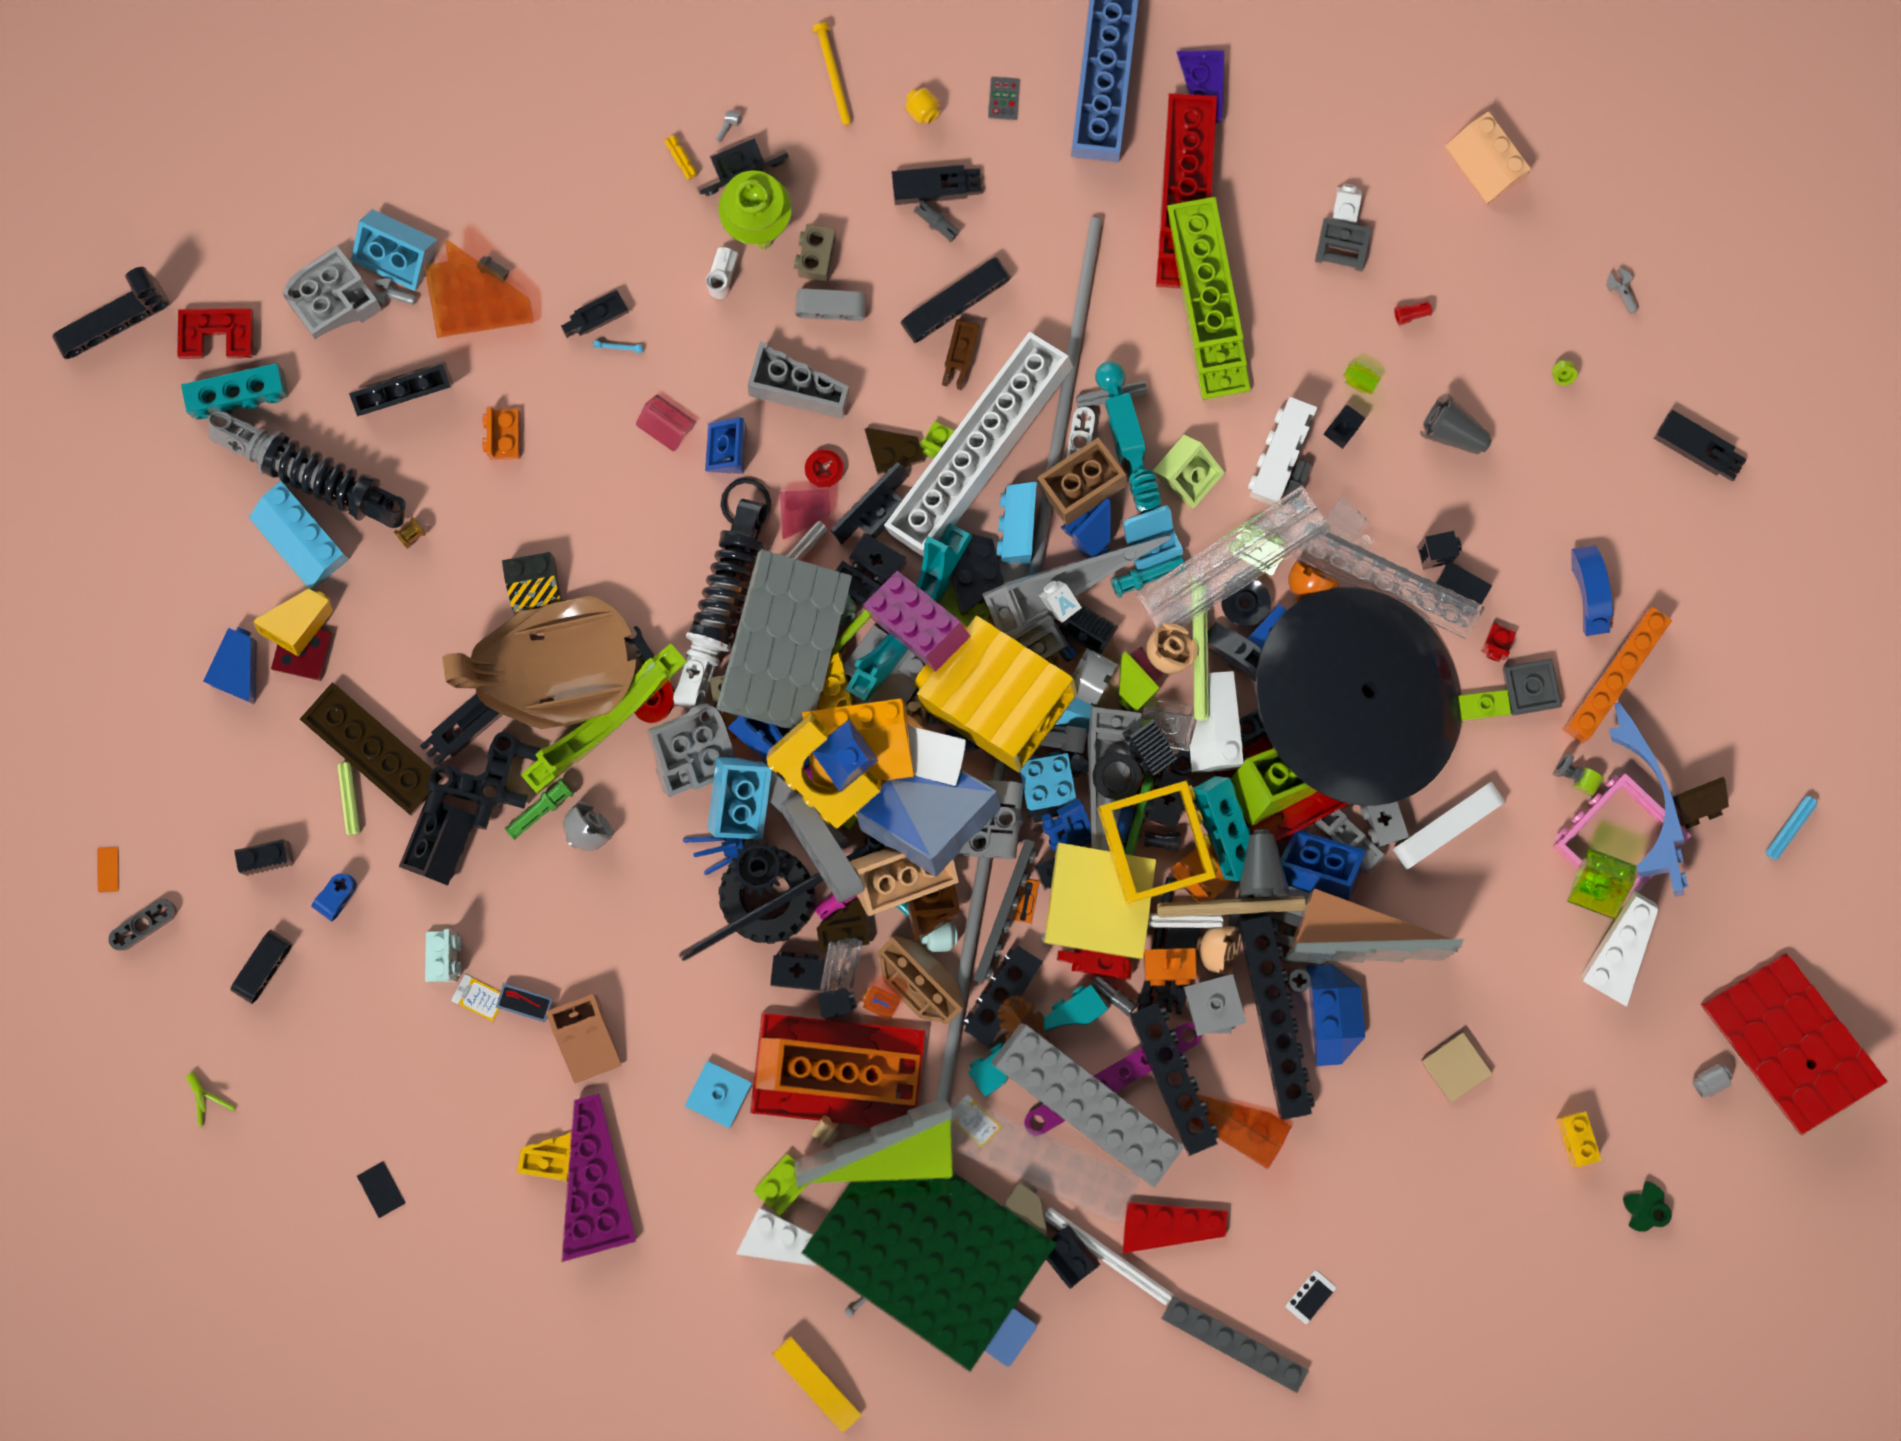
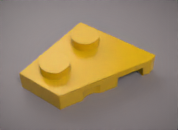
[516,1132,571,1182]

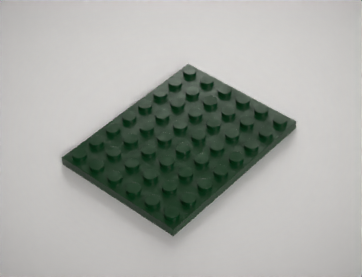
[801,1171,1057,1373]

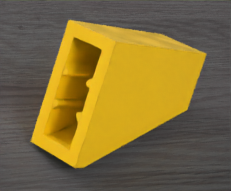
[253,589,333,656]

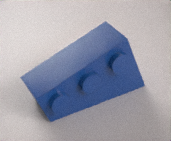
[728,716,810,780]

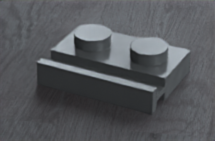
[1012,615,1069,660]

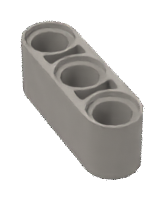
[795,289,867,321]

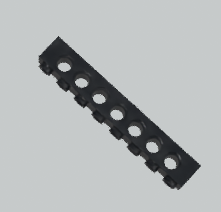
[1238,915,1315,1120]

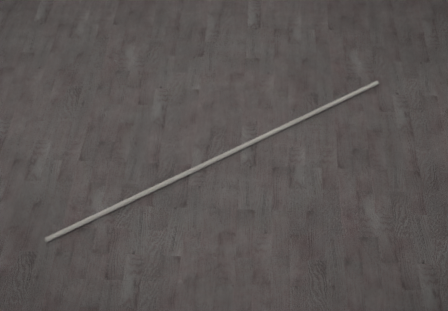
[936,217,1102,1102]

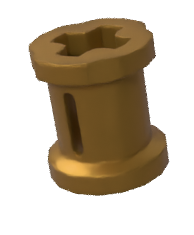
[394,517,426,549]

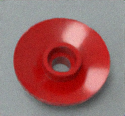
[635,681,675,723]

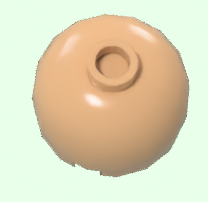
[1146,623,1198,674]
[1196,925,1241,976]

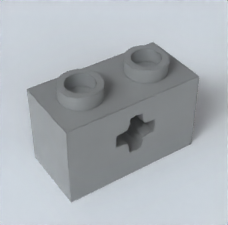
[1360,802,1409,848]

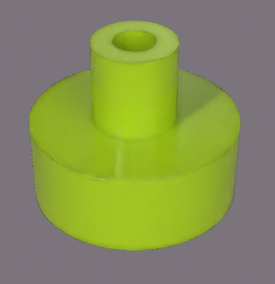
[1551,360,1578,386]

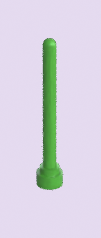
[1124,774,1154,856]

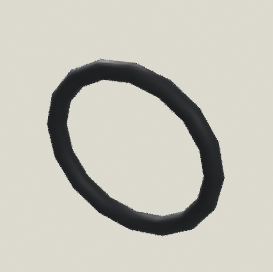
[720,478,771,524]

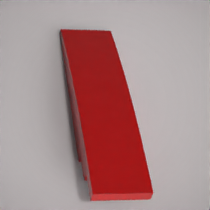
[1156,93,1217,289]

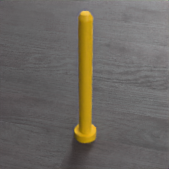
[812,22,851,126]

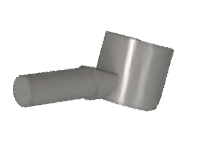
[715,110,741,142]

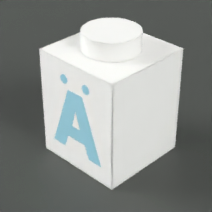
[1039,581,1082,622]

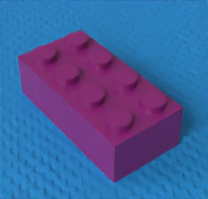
[863,571,971,672]

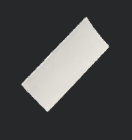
[908,726,966,786]

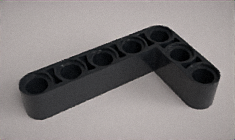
[52,266,170,359]

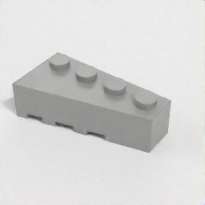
[748,341,849,419]

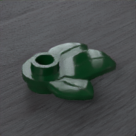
[1623,1181,1672,1232]

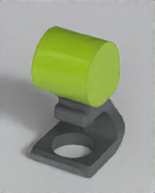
[1552,754,1604,796]

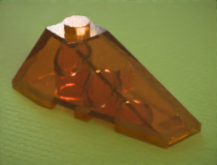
[1183,1094,1292,1169]

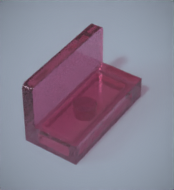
[636,394,696,452]

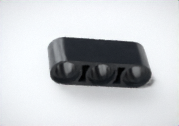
[230,929,293,1004]

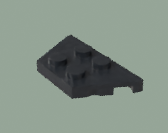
[950,534,1004,616]

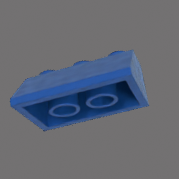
[1281,830,1366,901]

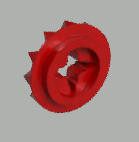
[804,449,844,488]

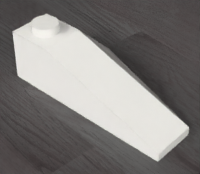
[1190,671,1243,773]

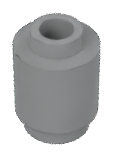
[1692,1064,1733,1098]

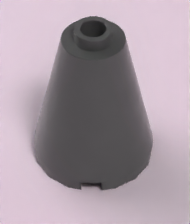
[1420,394,1492,455]
[1239,830,1289,898]

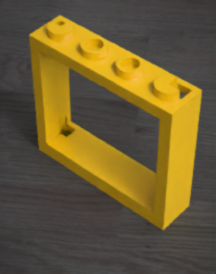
[1097,781,1218,904]

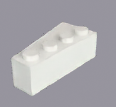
[1581,891,1658,1007]

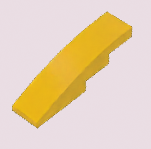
[772,1336,862,1433]

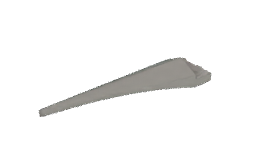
[983,535,1172,637]
[1088,707,1141,852]

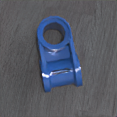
[311,874,357,922]

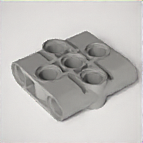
[957,780,1024,859]

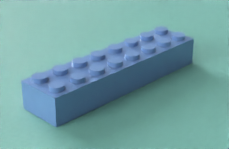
[1071,0,1138,163]

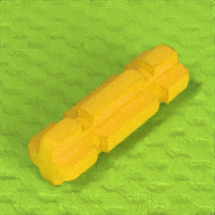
[664,135,697,180]

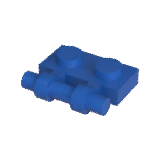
[1042,799,1091,853]

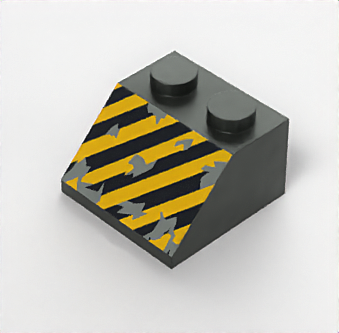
[502,552,562,613]

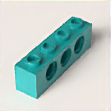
[181,363,288,420]
[1193,776,1251,882]

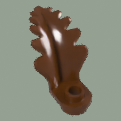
[997,996,1051,1044]

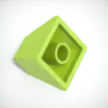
[1118,652,1160,712]

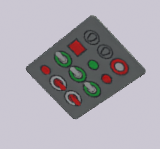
[988,77,1020,120]

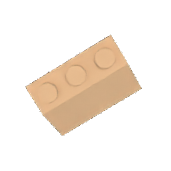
[1445,111,1531,205]

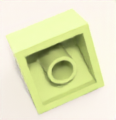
[1153,435,1225,509]

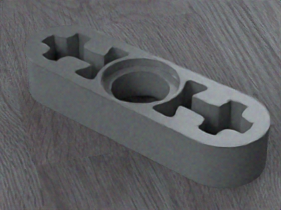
[108,899,176,951]

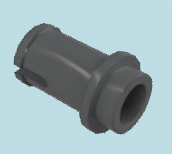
[477,256,510,284]

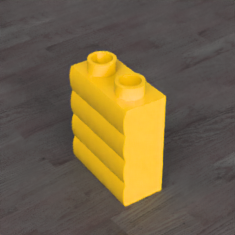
[915,616,1077,773]

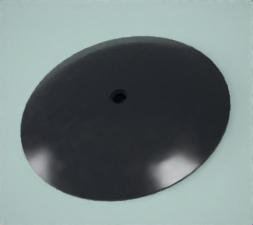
[1256,587,1461,806]

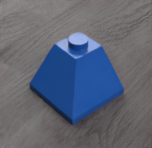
[1071,498,1111,558]
[812,720,879,791]

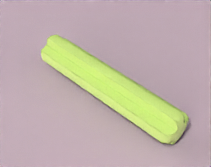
[338,762,360,835]

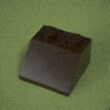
[1672,776,1729,829]

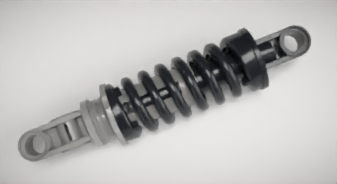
[208,411,406,528]

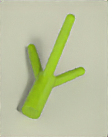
[186,1072,236,1127]

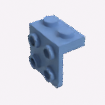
[985,1308,1036,1366]

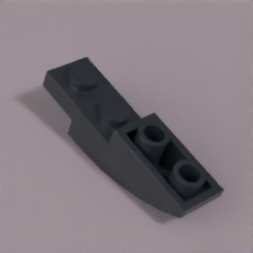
[1207,622,1262,682]

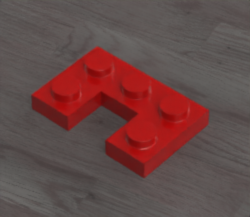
[177,308,253,359]

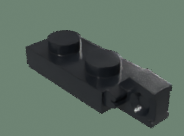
[561,290,629,338]

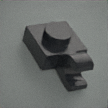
[625,626,655,665]

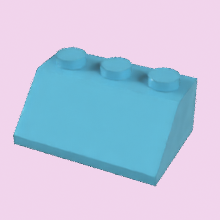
[351,209,437,291]
[997,482,1037,565]
[707,757,772,840]

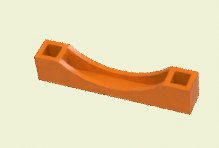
[1562,607,1673,744]

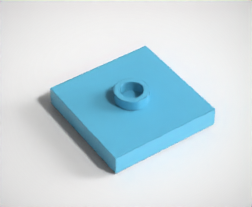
[685,1061,752,1128]

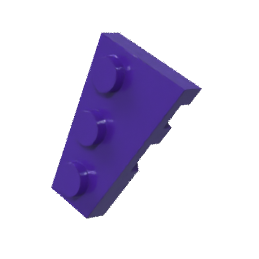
[1176,50,1225,123]

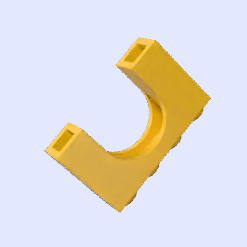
[766,713,882,829]

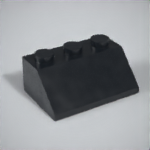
[399,798,475,886]

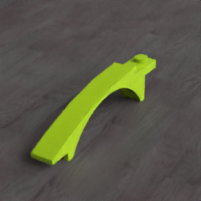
[520,643,687,794]

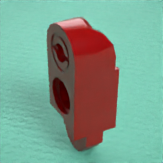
[1057,948,1133,980]

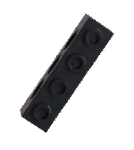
[349,361,453,417]
[962,946,1043,1047]

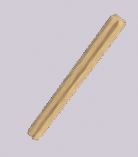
[1157,896,1306,918]

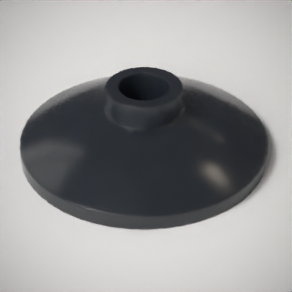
[1221,577,1271,626]

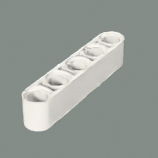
[1392,781,1506,870]

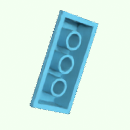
[249,481,349,590]

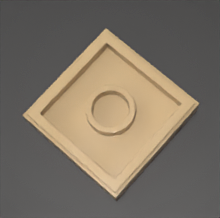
[1421,1032,1492,1103]

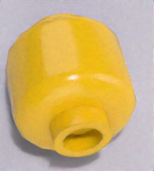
[905,88,941,125]

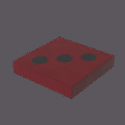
[271,630,332,681]

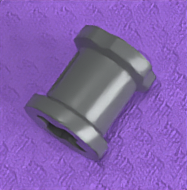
[1286,969,1311,993]

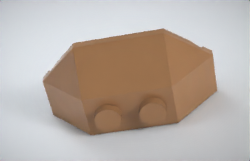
[877,935,965,1024]

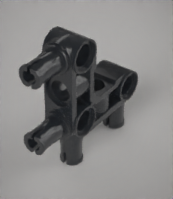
[424,732,541,830]

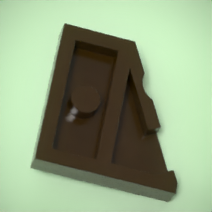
[865,428,924,475]
[816,898,870,953]

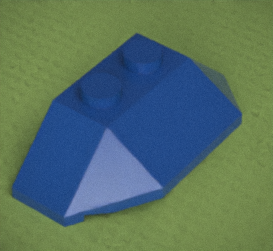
[1307,964,1366,1066]

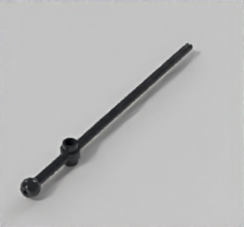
[679,836,885,961]

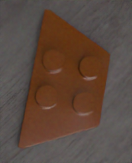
[906,884,960,941]

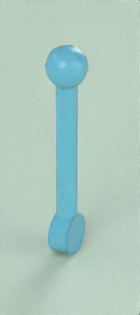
[593,341,644,354]

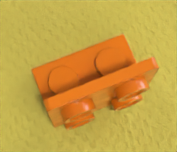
[1169,841,1233,901]

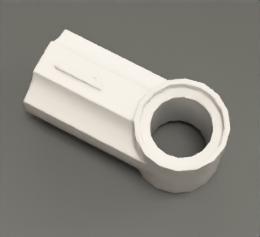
[706,247,738,299]

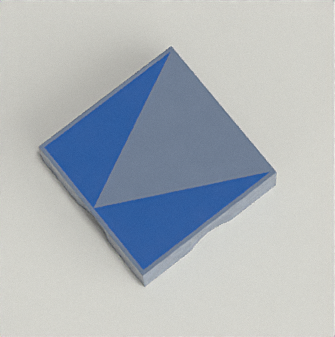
[856,769,1001,877]

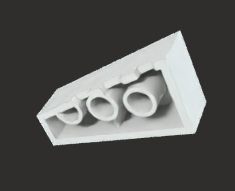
[1248,397,1317,508]

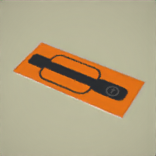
[1013,879,1039,924]

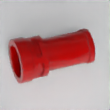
[1394,300,1432,326]

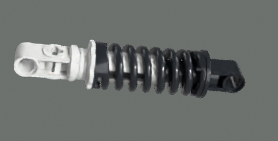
[673,498,768,709]

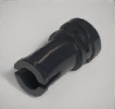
[1144,831,1180,852]

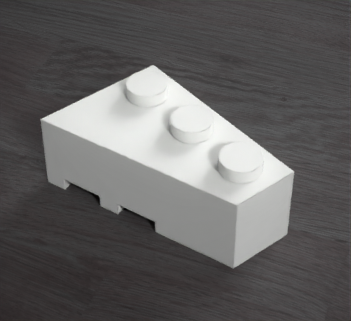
[736,1207,816,1266]

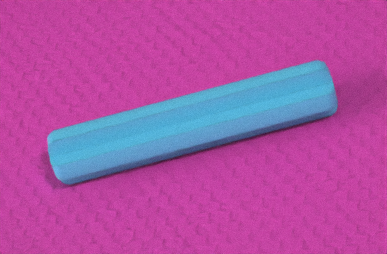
[1766,796,1818,860]

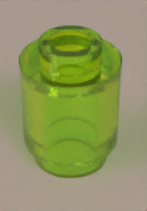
[1342,362,1381,395]

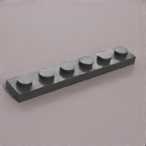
[973,839,1037,984]
[1161,1296,1309,1393]

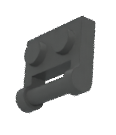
[1314,218,1371,272]

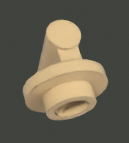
[906,695,927,719]
[812,1116,840,1145]

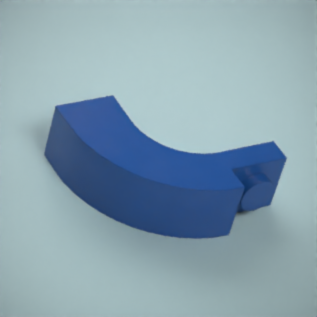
[1571,545,1613,636]

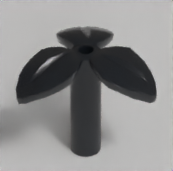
[1067,751,1089,778]

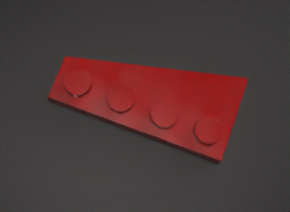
[1122,1202,1228,1253]

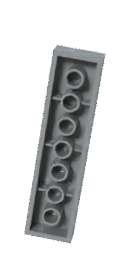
[991,1023,1184,1188]

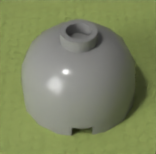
[563,801,613,851]

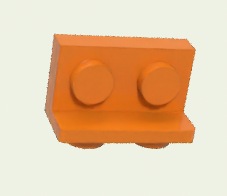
[482,407,520,460]

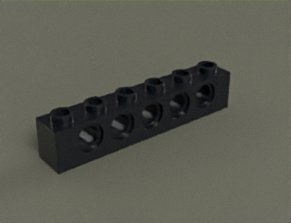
[1128,1003,1220,1156]

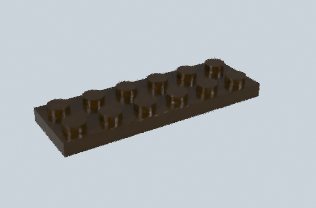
[299,682,444,816]

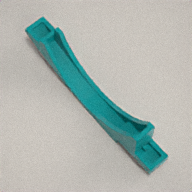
[845,523,973,702]

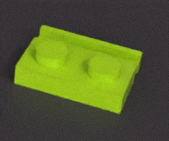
[753,1153,810,1216]

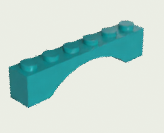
[968,984,1108,1098]

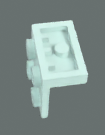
[425,929,462,982]

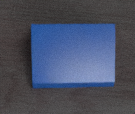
[705,417,746,474]

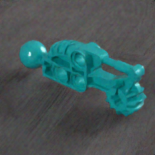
[1095,361,1161,514]

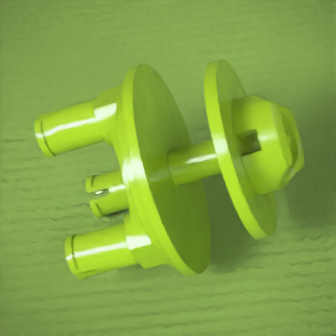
[718,171,792,249]

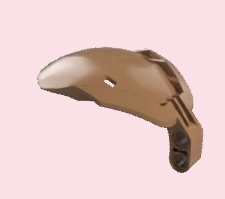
[442,595,636,729]

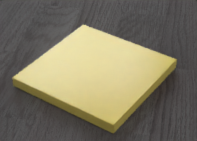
[1044,843,1156,959]

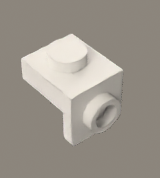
[1332,184,1362,224]

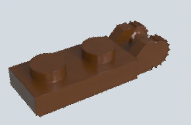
[942,319,980,390]

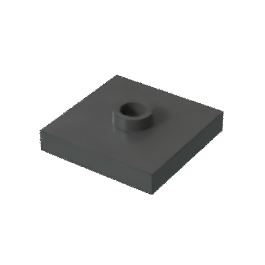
[1502,658,1562,716]

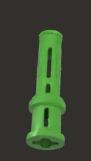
[505,778,574,840]

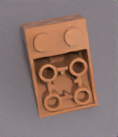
[546,994,622,1084]

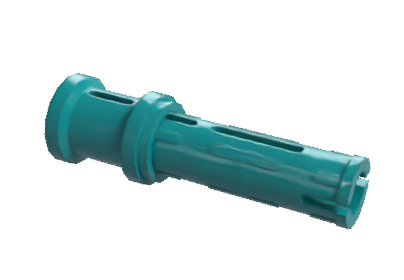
[1110,555,1186,598]

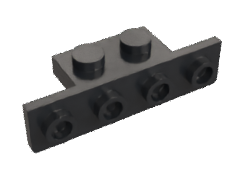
[697,137,789,196]
[830,462,909,545]

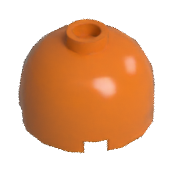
[1288,560,1339,602]

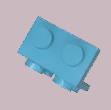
[1123,505,1183,571]
[1019,751,1076,811]

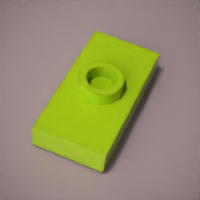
[1458,690,1511,721]

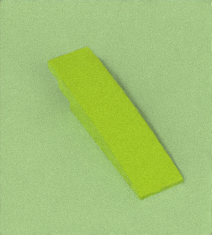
[1167,197,1251,401]

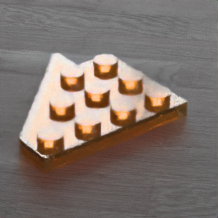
[424,240,534,338]

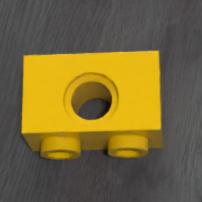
[1556,1111,1602,1168]

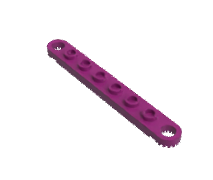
[1024,1022,1202,1136]

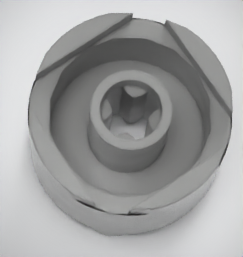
[1072,648,1118,707]

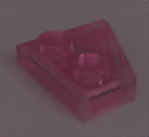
[780,489,830,539]

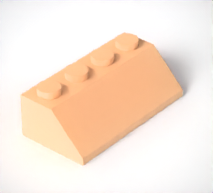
[849,847,959,916]

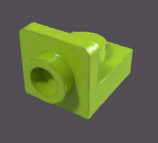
[921,421,954,459]

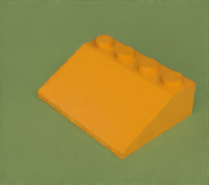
[802,699,914,786]

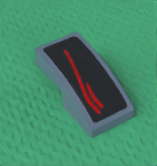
[496,983,553,1022]

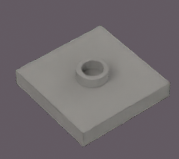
[1184,974,1246,1036]

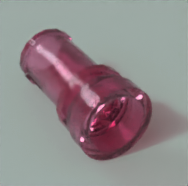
[1130,647,1164,681]

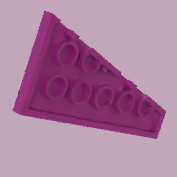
[561,1094,636,1262]

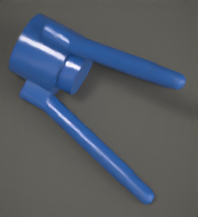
[683,836,744,875]

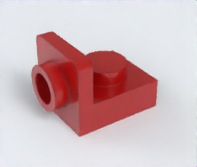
[1481,623,1516,662]

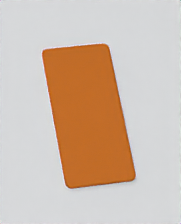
[97,847,118,892]

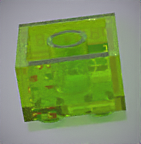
[1567,848,1637,920]

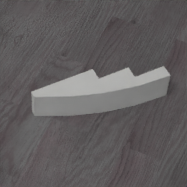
[1314,810,1385,875]

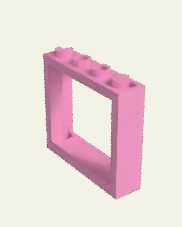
[1553,773,1692,909]

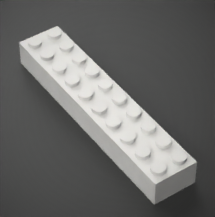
[884,332,1073,557]

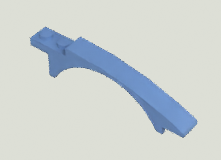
[1609,703,1688,897]

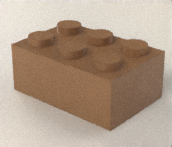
[1037,437,1128,526]

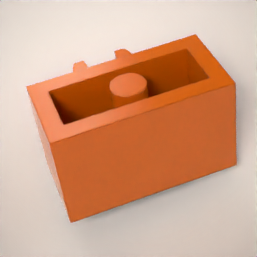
[1143,948,1197,986]

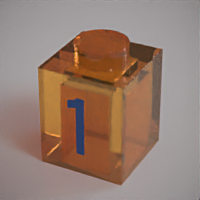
[860,985,901,1022]

